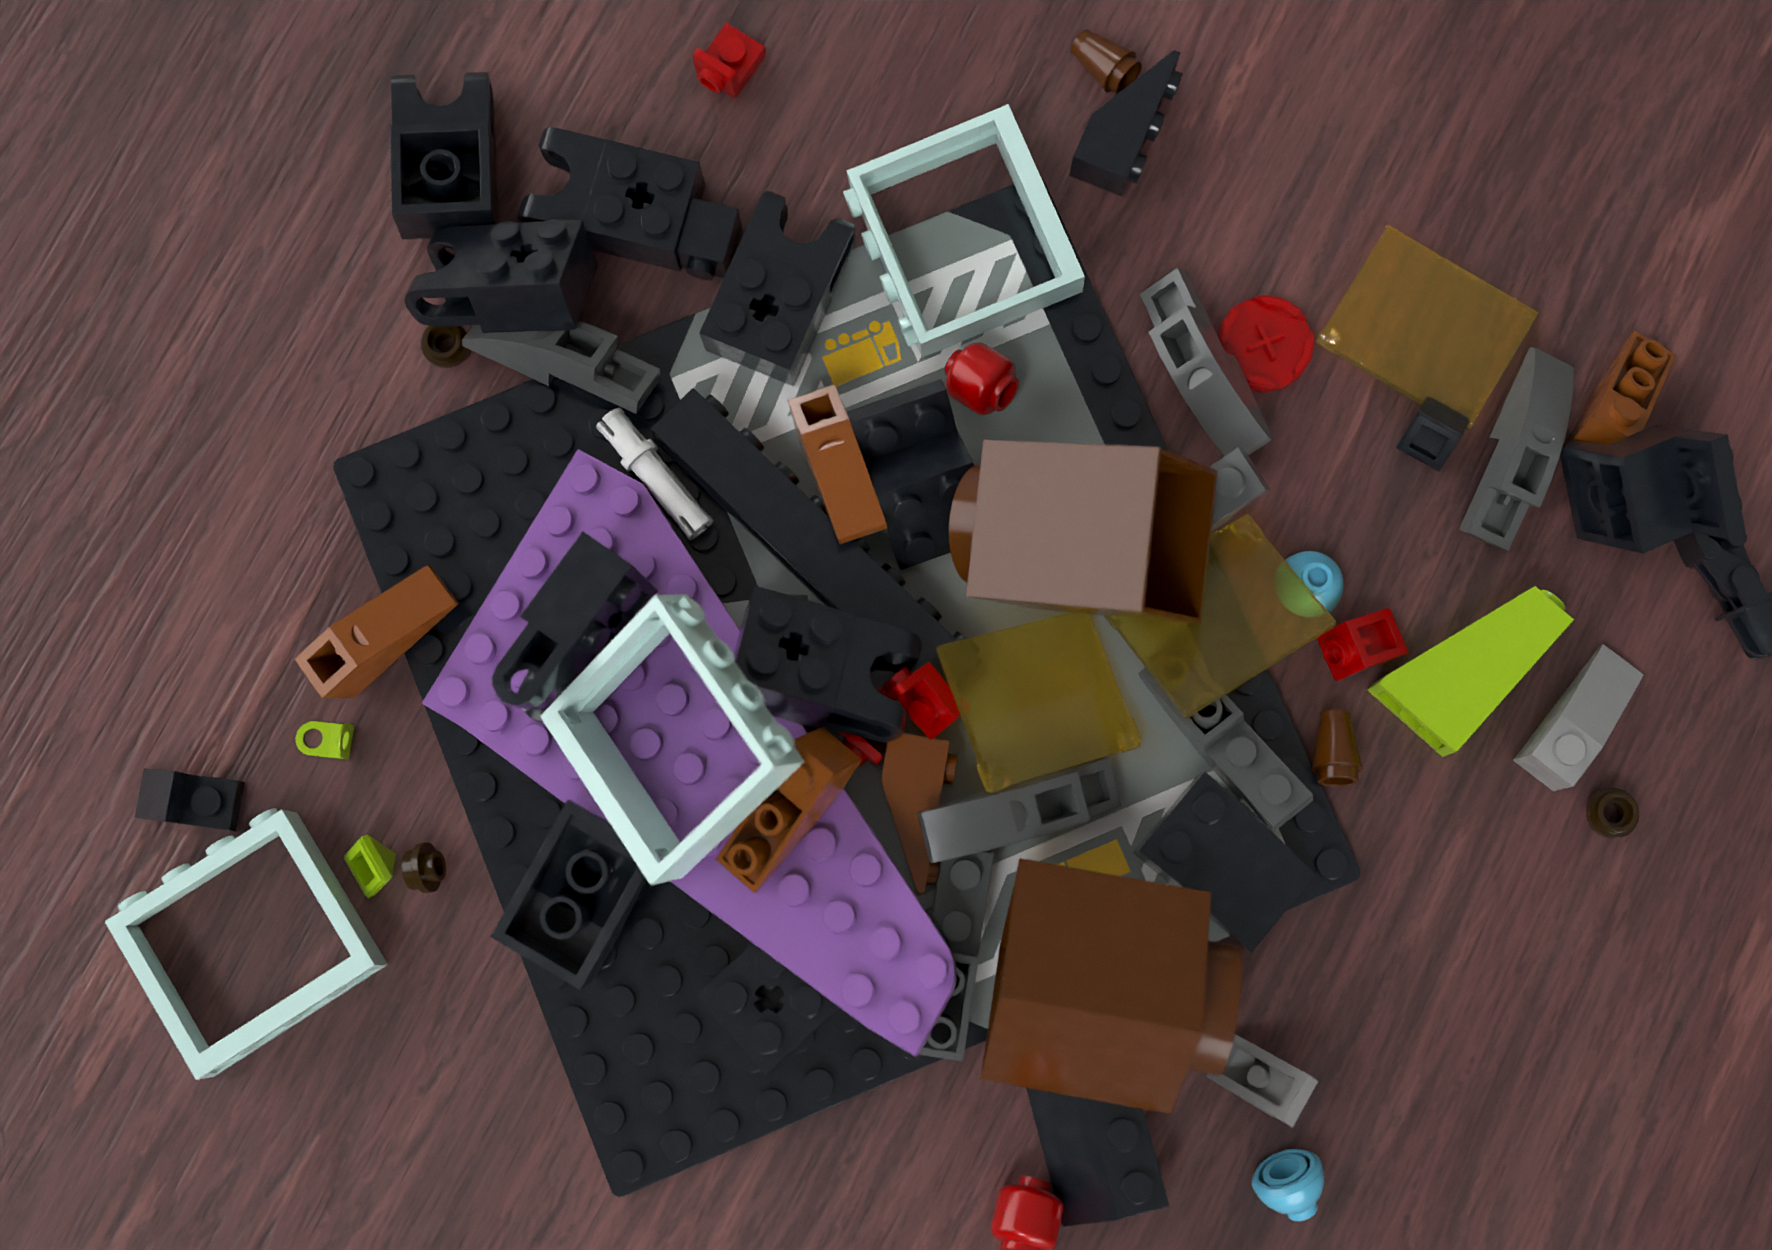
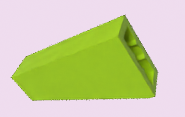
[1367,586,1574,757]

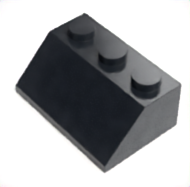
[1026,1088,1169,1226]

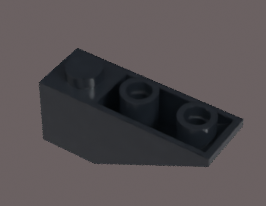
[1069,50,1183,196]

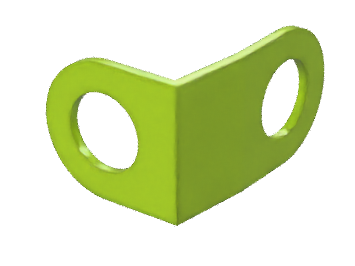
[296,721,354,760]

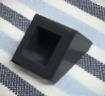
[1396,397,1470,471]

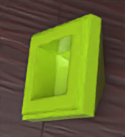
[344,834,396,899]

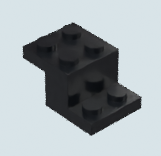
[847,379,974,570]
[1560,425,1745,554]

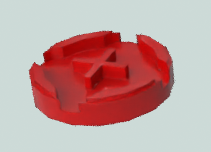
[1217,295,1315,393]

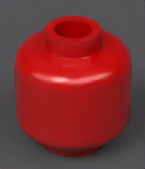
[944,342,1019,416]
[991,1176,1064,1250]

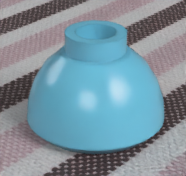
[1274,551,1344,619]
[1252,1149,1324,1221]

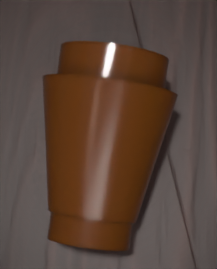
[1070,29,1142,94]
[1312,710,1363,787]

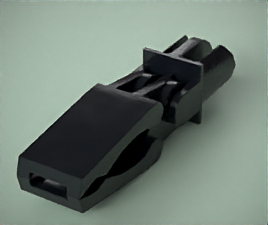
[1673,532,1772,660]

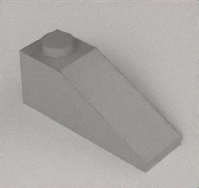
[1513,644,1644,791]

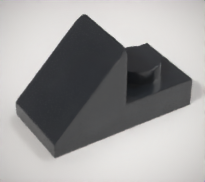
[135,768,245,831]

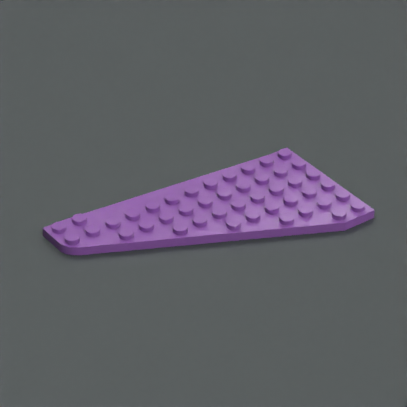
[422,449,957,1056]

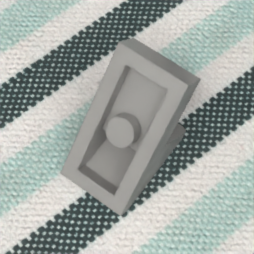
[1206,1034,1318,1128]

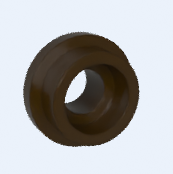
[421,326,470,368]
[1586,788,1639,839]
[402,842,446,894]

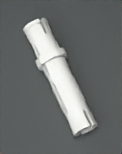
[596,408,714,540]

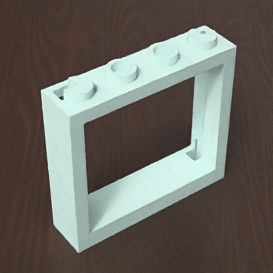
[843,104,1085,358]
[540,594,804,885]
[105,808,388,1080]

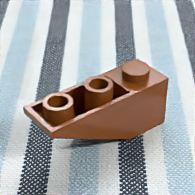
[1567,330,1676,445]
[787,385,887,544]
[294,565,459,699]
[716,727,862,893]
[881,733,958,894]

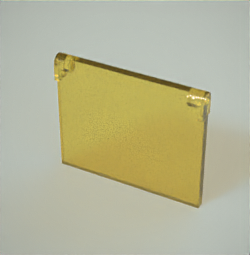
[1316,225,1538,432]
[1103,514,1336,719]
[936,612,1142,793]

